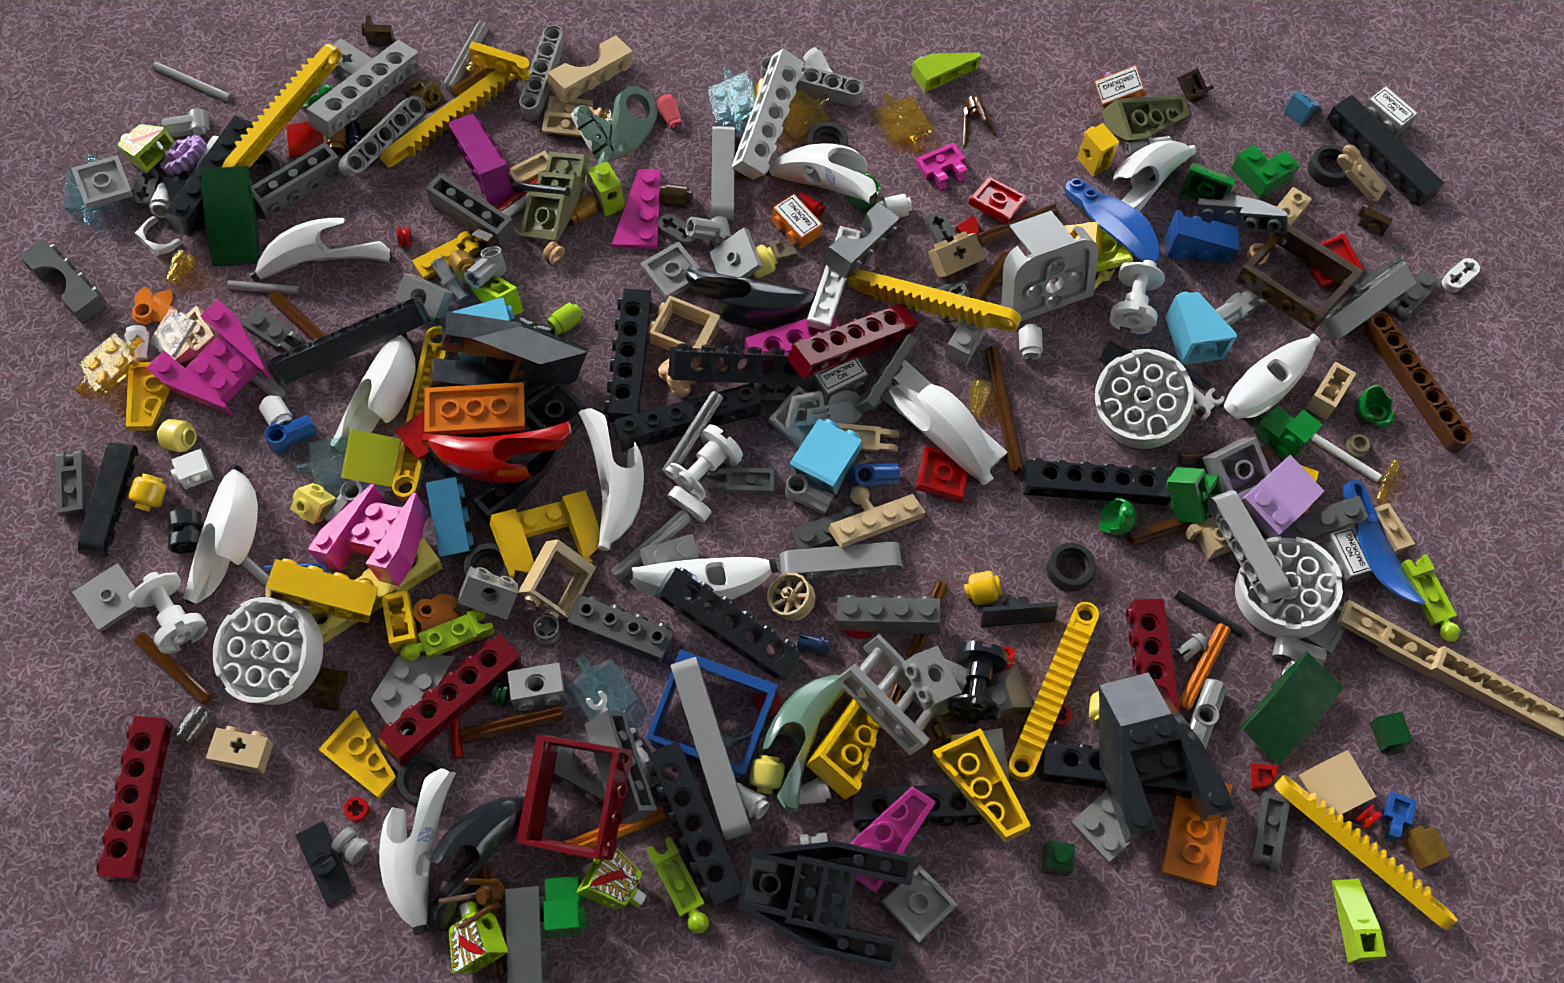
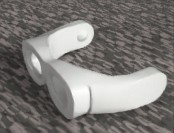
[134,216,182,257]

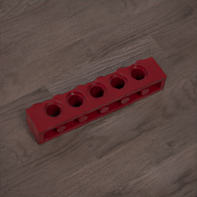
[787,303,918,380]
[1126,599,1180,712]
[378,634,521,767]
[96,716,173,883]

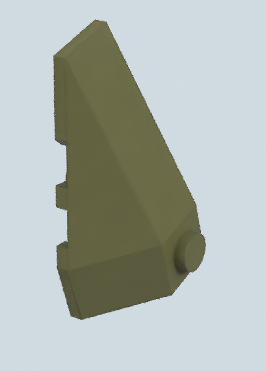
[1101,95,1190,141]

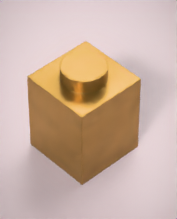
[1403,825,1451,870]

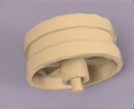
[767,573,816,621]

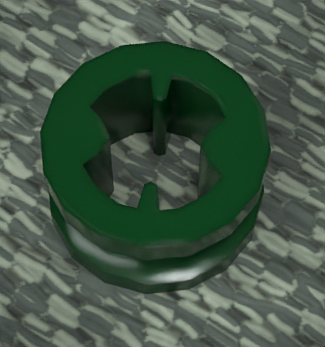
[491,682,510,708]

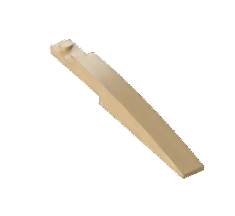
[1336,600,1564,740]

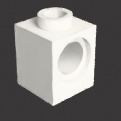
[171,449,214,489]

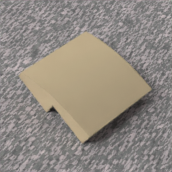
[542,96,593,137]
[156,305,218,363]
[1347,503,1415,553]
[1298,750,1376,816]

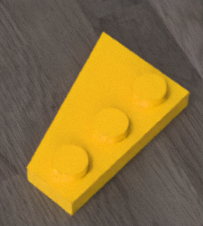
[126,362,180,431]
[319,709,397,800]

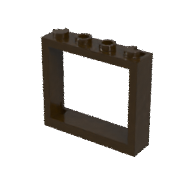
[1236,224,1363,332]

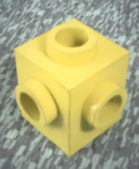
[290,483,336,525]

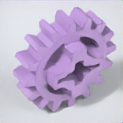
[160,134,207,176]

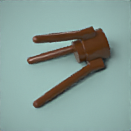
[962,95,996,147]
[438,878,505,929]

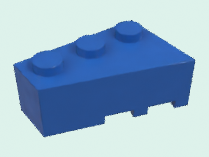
[1166,210,1240,263]

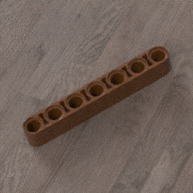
[1364,312,1472,453]

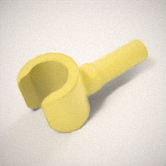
[1094,269,1115,290]

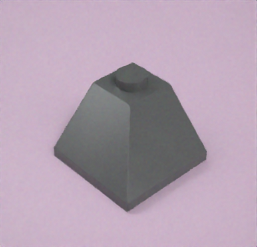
[984,662,1033,722]

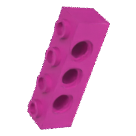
[745,315,840,370]

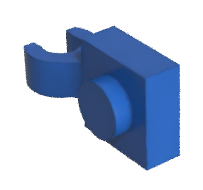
[1382,791,1417,842]

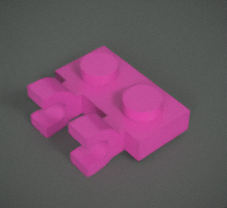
[915,142,968,191]

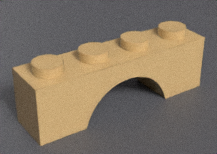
[547,35,633,104]

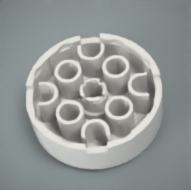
[1095,349,1194,449]
[1235,536,1343,638]
[213,597,323,705]

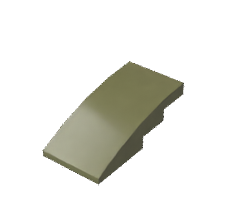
[520,152,590,241]

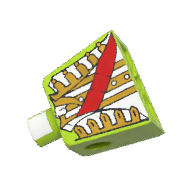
[118,124,174,173]
[587,162,625,217]
[576,848,646,910]
[449,901,508,974]

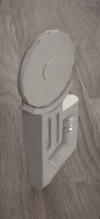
[786,390,862,429]

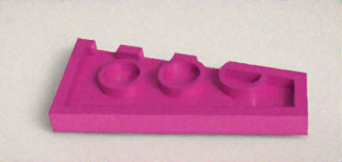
[850,786,935,893]

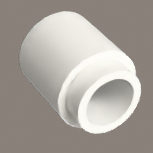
[878,194,912,218]
[1019,324,1043,359]
[259,395,293,426]

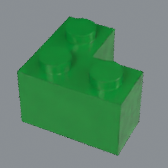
[1231,144,1300,199]
[1253,405,1322,460]
[1167,467,1222,524]
[544,876,587,939]

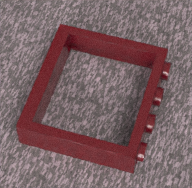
[516,734,633,860]

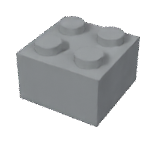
[1202,437,1270,499]

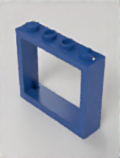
[646,650,778,779]

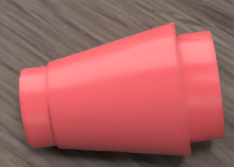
[656,94,682,129]

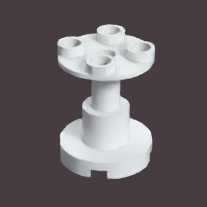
[1109,260,1165,334]
[664,425,743,501]
[128,572,208,654]

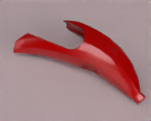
[422,421,571,483]

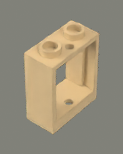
[647,295,720,363]
[518,540,596,620]

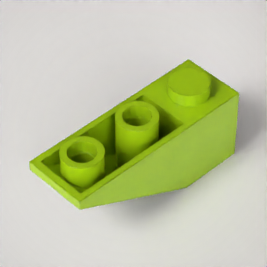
[1332,879,1386,963]

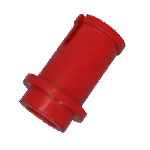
[798,192,825,218]

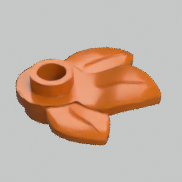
[132,287,178,325]
[413,594,459,632]

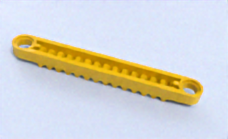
[222,43,342,168]
[380,70,517,168]
[846,269,1022,332]
[392,326,449,502]
[1008,602,1099,781]
[1274,775,1458,931]

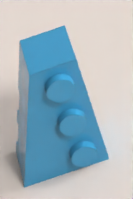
[426,477,475,558]

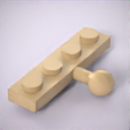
[828,485,925,548]

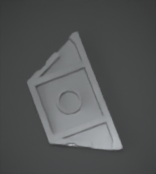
[370,655,456,736]

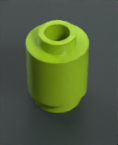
[547,302,583,335]

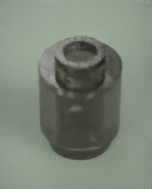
[174,704,214,745]

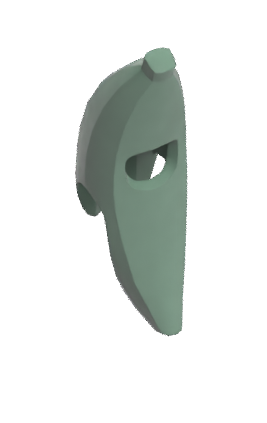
[762,675,845,812]

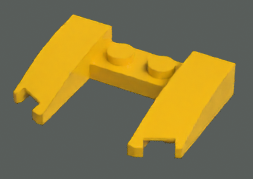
[490,490,604,579]

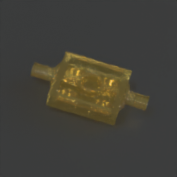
[769,89,831,144]
[874,92,932,153]
[74,332,145,396]

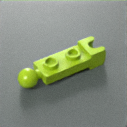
[1401,554,1461,642]
[400,609,494,662]
[647,837,709,934]

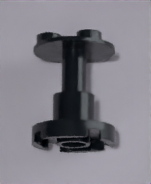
[948,641,1008,724]

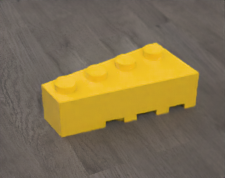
[265,559,379,623]
[805,693,891,799]
[933,728,1031,843]

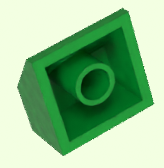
[1180,163,1235,201]

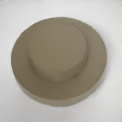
[1345,434,1370,458]

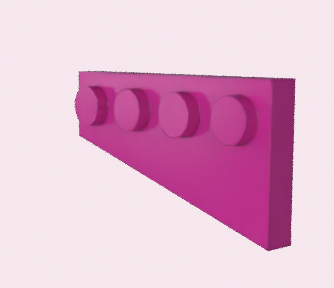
[612,169,660,249]

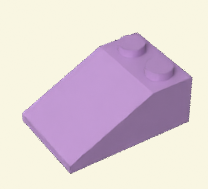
[1241,455,1324,538]

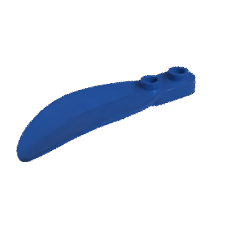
[1065,178,1159,263]
[1343,479,1425,605]

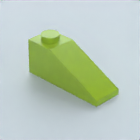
[911,53,981,92]
[462,277,523,316]

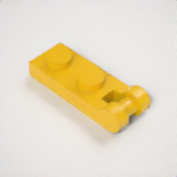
[469,41,530,81]
[412,231,480,280]

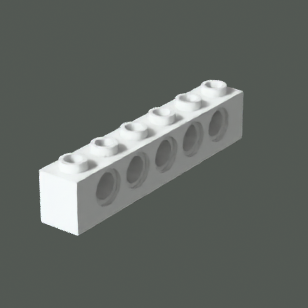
[732,49,804,180]

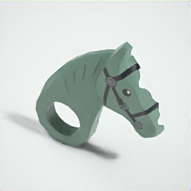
[571,86,658,165]

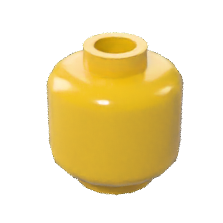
[129,473,167,512]
[964,571,1002,606]

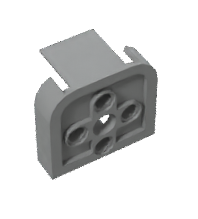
[1002,211,1098,321]

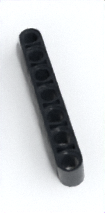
[266,297,430,386]

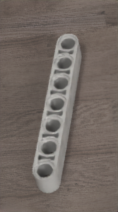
[671,656,752,841]

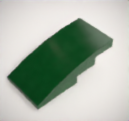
[201,166,260,266]
[1240,651,1343,765]

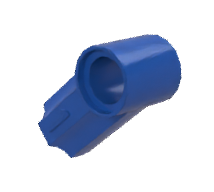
[264,414,317,454]
[848,463,900,486]

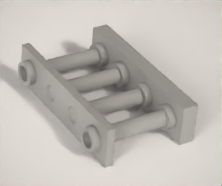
[836,634,949,755]

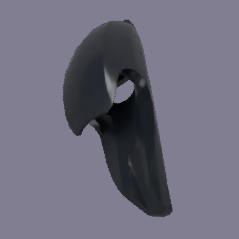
[685,266,817,327]
[429,796,525,932]

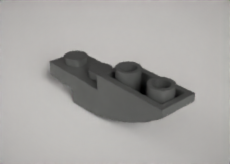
[1197,194,1288,234]

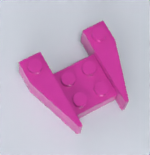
[146,299,271,416]
[308,484,428,586]

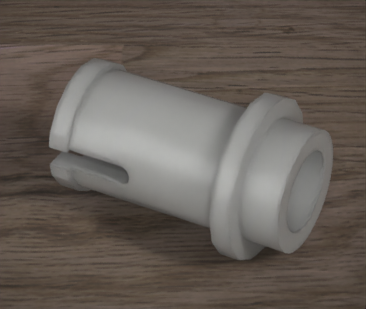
[1174,633,1208,663]

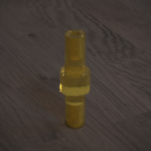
[1374,459,1401,503]

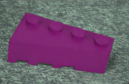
[448,113,513,205]

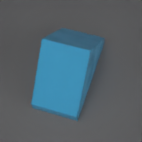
[1284,91,1321,125]

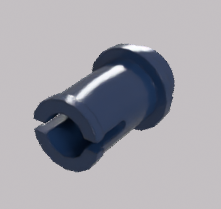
[346,122,362,149]
[797,633,830,656]

